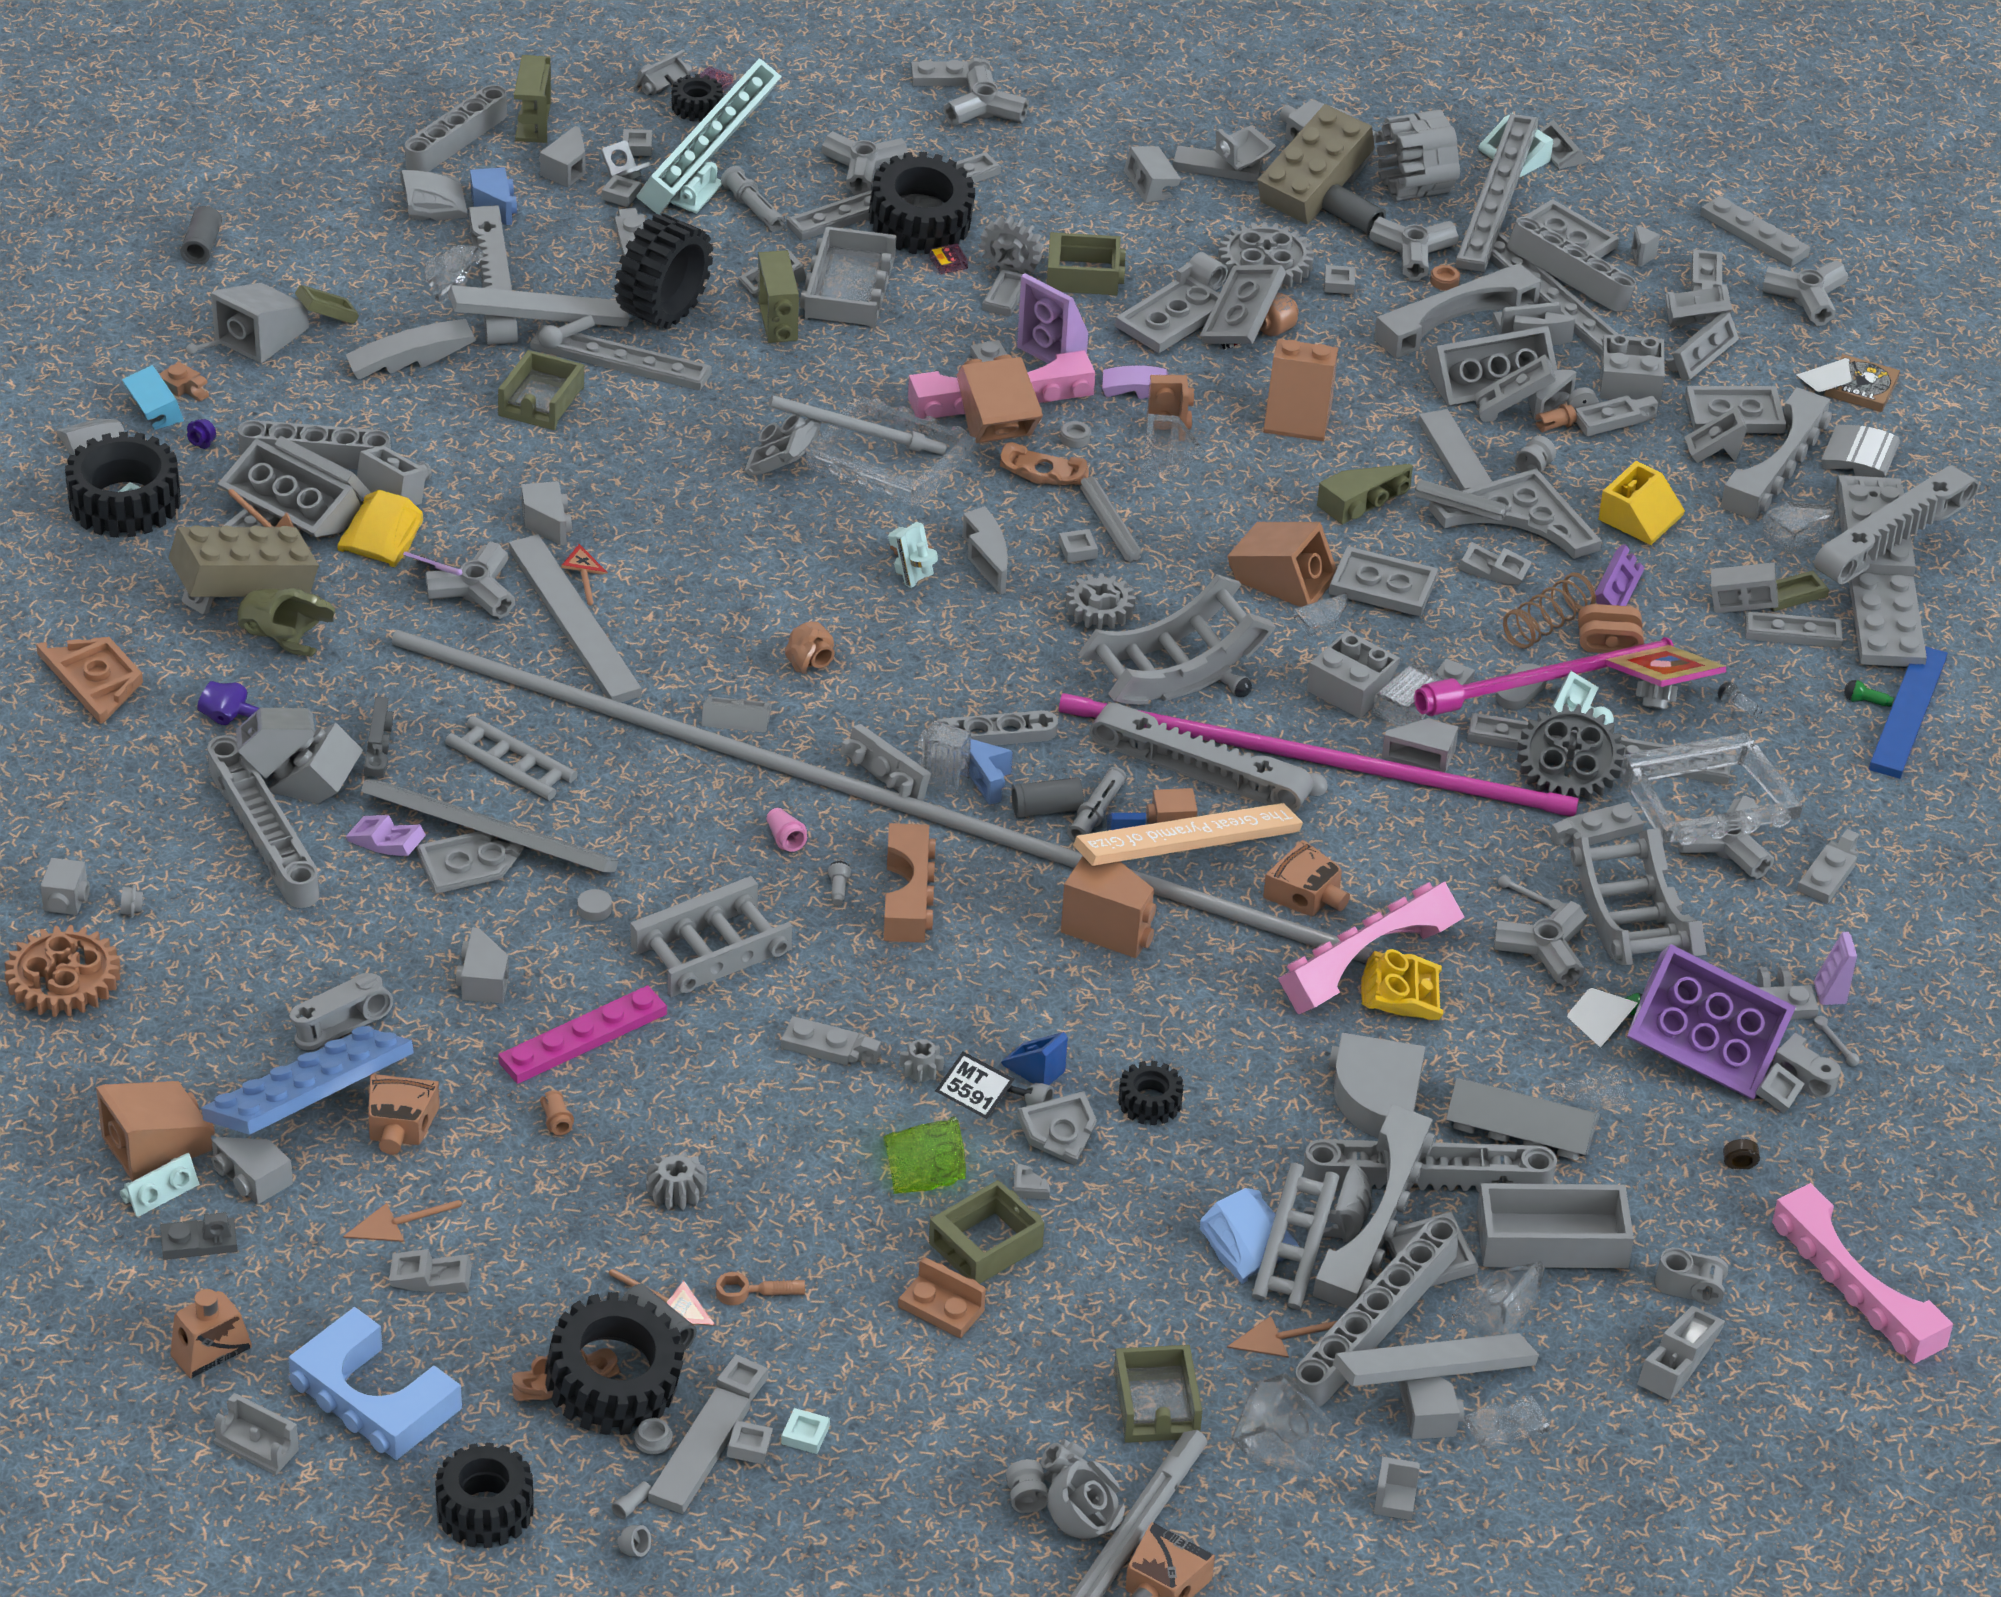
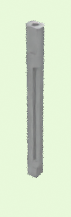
[1070,1430,1207,1597]

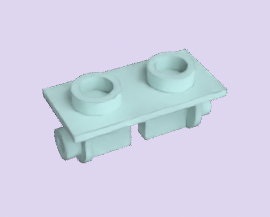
[671,162,722,214]
[120,1153,200,1217]

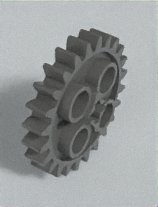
[1517,704,1625,801]

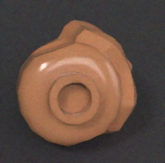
[785,621,835,674]

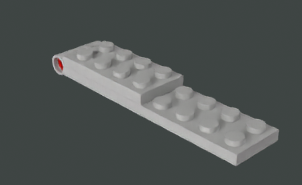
[1835,475,1927,667]

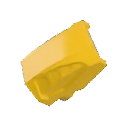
[337,490,423,567]
[1361,949,1443,1020]

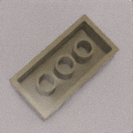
[1257,104,1375,224]
[169,525,319,597]

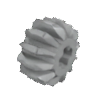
[646,1151,707,1211]

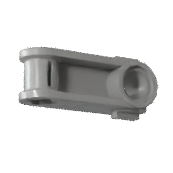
[289,973,393,1050]

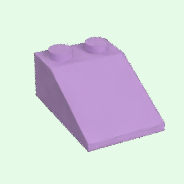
[1017,273,1088,364]

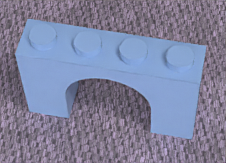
[288,1307,462,1460]

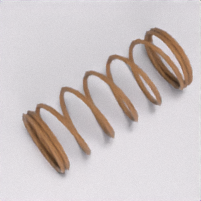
[1503,572,1596,649]

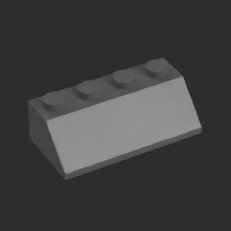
[1425,326,1557,406]
[218,438,361,537]
[1446,1078,1600,1160]

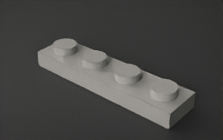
[1700,196,1811,267]

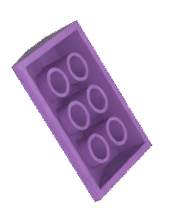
[1627,944,1796,1100]

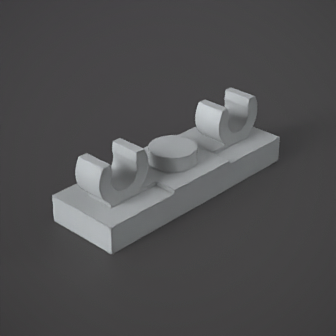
[1665,312,1739,380]
[840,724,931,801]

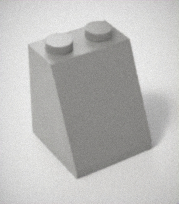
[211,283,309,363]

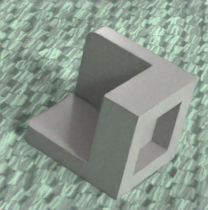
[1374,1456,1420,1520]

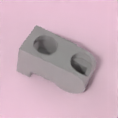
[1773,1033,1841,1098]

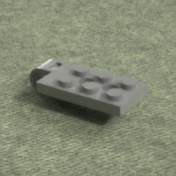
[1115,252,1228,353]

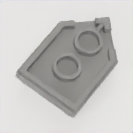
[416,831,524,894]

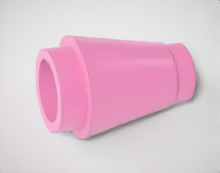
[766,808,807,852]

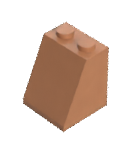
[1263,339,1338,442]
[957,355,1043,444]
[1227,522,1337,610]
[1061,856,1157,958]
[96,1081,215,1181]

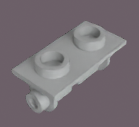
[633,50,692,95]

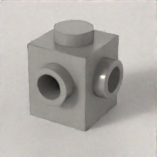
[40,858,90,915]

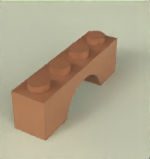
[884,823,936,943]

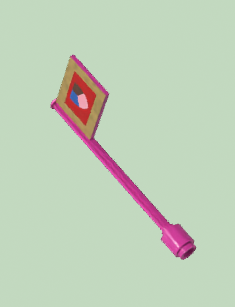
[1414,637,1726,716]

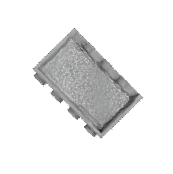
[800,226,896,329]

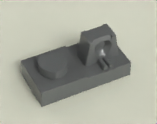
[160,1212,238,1260]

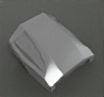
[400,170,468,221]
[744,414,821,476]

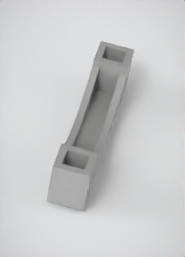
[1374,263,1541,359]
[1721,387,1832,520]
[1313,1104,1435,1309]

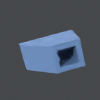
[470,167,517,225]

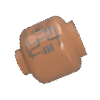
[1260,293,1299,336]

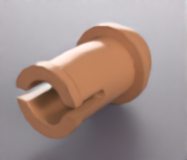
[1535,404,1577,433]
[540,1090,574,1135]

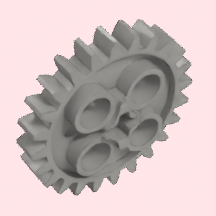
[1218,222,1314,290]

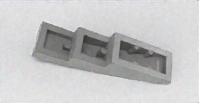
[345,319,476,379]

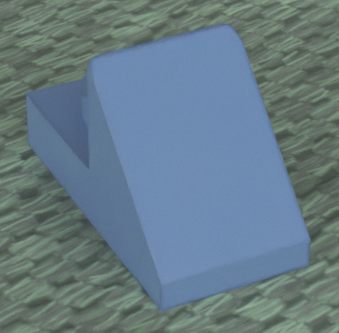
[961,738,1013,805]

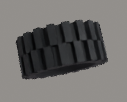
[869,152,975,254]
[615,214,713,329]
[65,432,181,538]
[544,1292,684,1435]

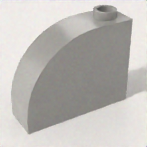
[1329,1033,1426,1138]

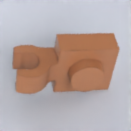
[159,362,209,402]

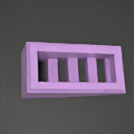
[1814,932,1857,1005]

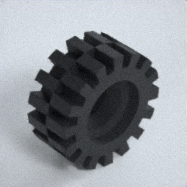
[671,74,723,122]
[1118,1061,1184,1125]

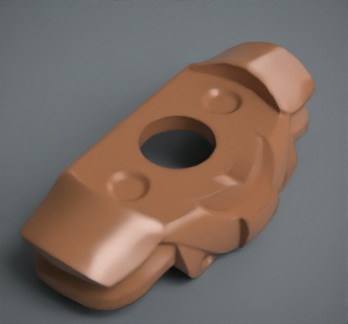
[999,442,1089,485]
[512,1348,621,1401]

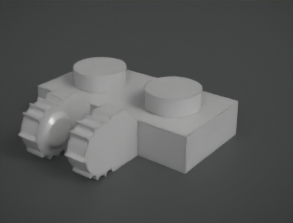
[1757,966,1819,1019]

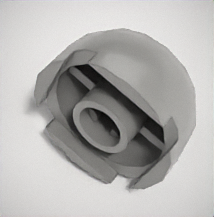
[1047,1460,1125,1540]

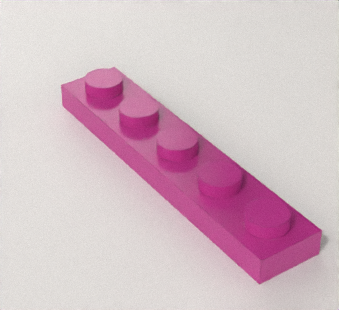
[498,985,667,1084]

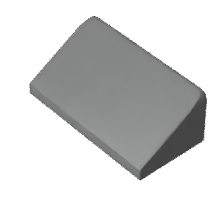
[1540,119,1588,169]
[701,696,772,732]

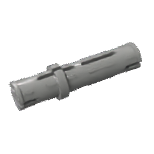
[1067,767,1127,842]

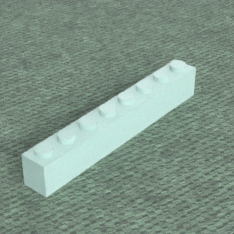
[636,58,782,215]

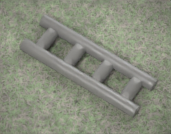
[445,716,578,801]
[1252,1163,1340,1310]

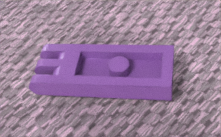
[1595,544,1645,606]

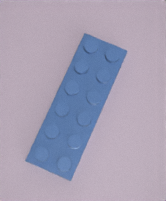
[201,1026,414,1135]

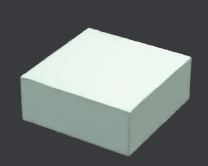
[781,1408,830,1454]

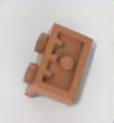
[1146,375,1194,440]
[898,1257,986,1339]

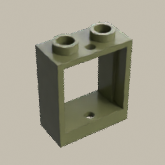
[1047,232,1126,295]
[758,250,799,343]
[929,1180,1045,1284]

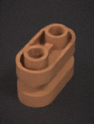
[1578,604,1644,653]

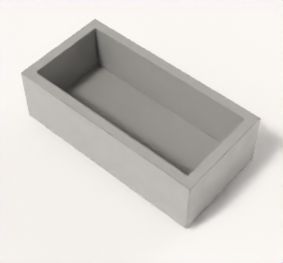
[1476,1183,1634,1268]

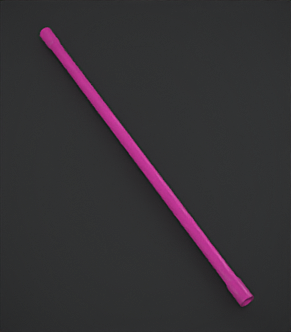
[1059,693,1579,817]

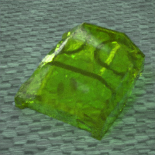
[883,1116,966,1194]

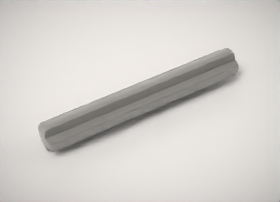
[1080,476,1141,562]

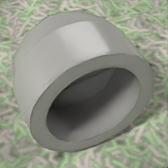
[617,1525,651,1557]

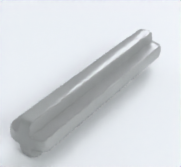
[1415,480,1506,521]

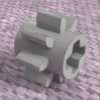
[1636,681,1678,710]
[900,1039,944,1083]
[1041,1439,1088,1483]

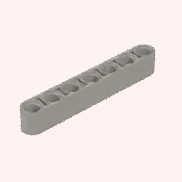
[1296,1216,1458,1407]

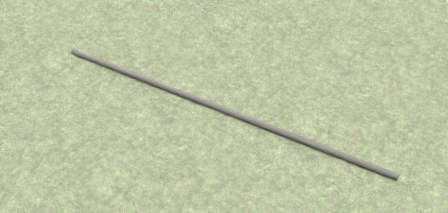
[392,630,1373,964]

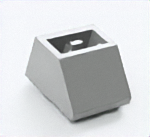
[1600,334,1665,404]
[1307,630,1400,719]
[236,708,315,778]
[268,722,363,804]

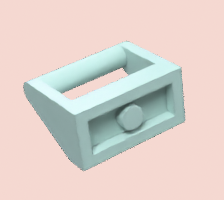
[1478,113,1553,177]

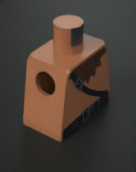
[170,1289,252,1379]
[1125,1522,1215,1597]

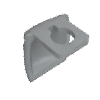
[1213,125,1276,171]
[1303,1163,1372,1242]

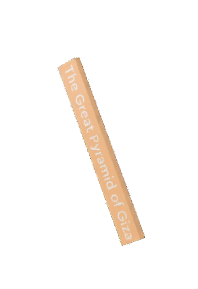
[1073,803,1303,866]

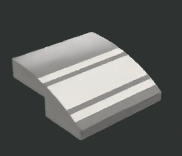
[1821,425,1900,477]

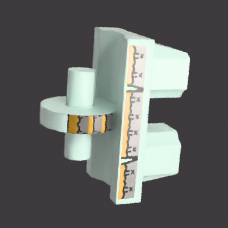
[888,522,938,588]

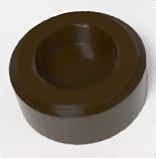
[1723,1139,1760,1170]

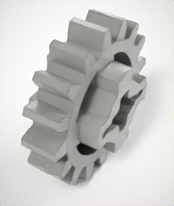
[979,215,1044,274]
[1066,573,1136,630]

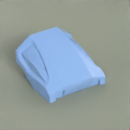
[1200,1188,1299,1284]

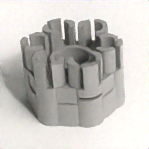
[1375,109,1460,201]

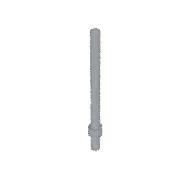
[769,395,946,455]

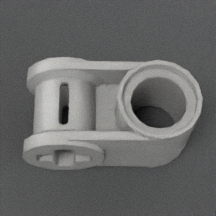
[1654,1247,1728,1305]

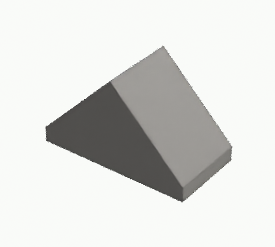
[1527,370,1577,422]

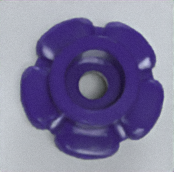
[187,419,216,449]

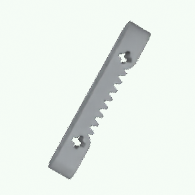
[469,205,518,345]
[1814,465,1979,585]
[1089,703,1314,812]
[207,735,320,908]
[1303,1139,1557,1192]

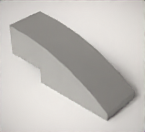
[962,506,1008,595]
[1637,1305,1725,1401]

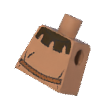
[1263,840,1350,916]
[368,1074,440,1155]

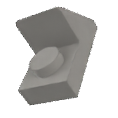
[1685,406,1747,463]

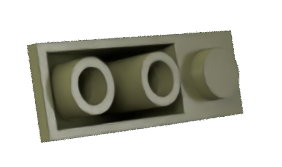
[1317,464,1413,525]

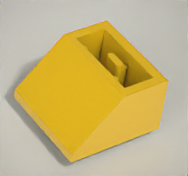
[1598,461,1685,545]

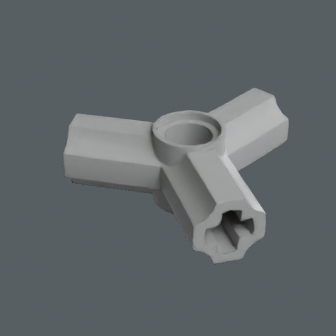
[943,65,1029,127]
[821,131,908,195]
[1369,217,1459,281]
[1762,260,1848,326]
[426,541,515,619]
[1677,795,1774,880]
[1494,901,1587,987]

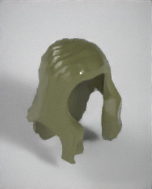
[237,588,336,657]

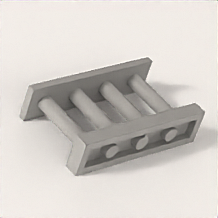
[630,876,793,997]

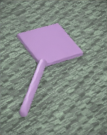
[403,551,463,576]

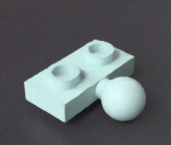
[1548,671,1614,725]

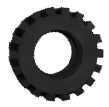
[435,1443,534,1548]

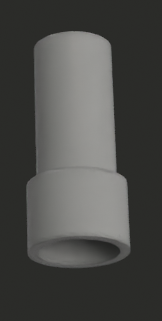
[611,1481,652,1519]

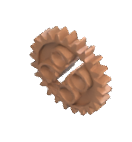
[4,925,121,1017]

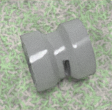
[1515,435,1557,473]
[1006,1459,1048,1513]

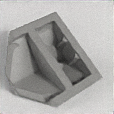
[56,419,124,455]

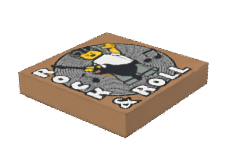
[1824,354,1900,412]

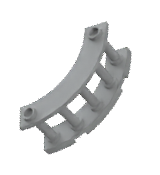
[1078,574,1276,705]
[1570,828,1707,965]

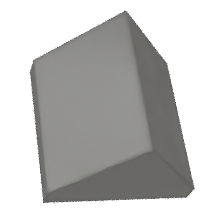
[1631,226,1660,266]

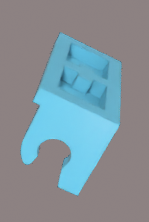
[122,365,184,430]

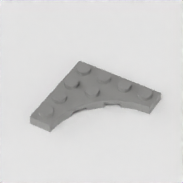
[1429,468,1602,559]

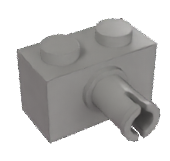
[357,445,432,505]

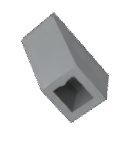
[539,126,586,188]
[521,481,572,545]
[456,927,509,1004]
[211,1137,293,1205]

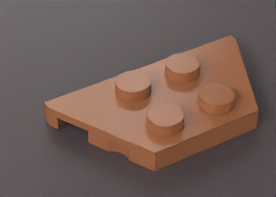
[36,637,143,724]

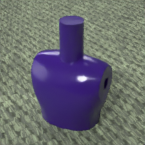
[197,681,259,725]

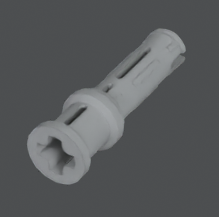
[721,166,786,232]

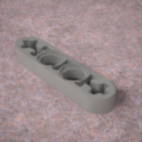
[931,710,1058,749]

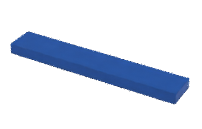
[1869,646,1948,779]

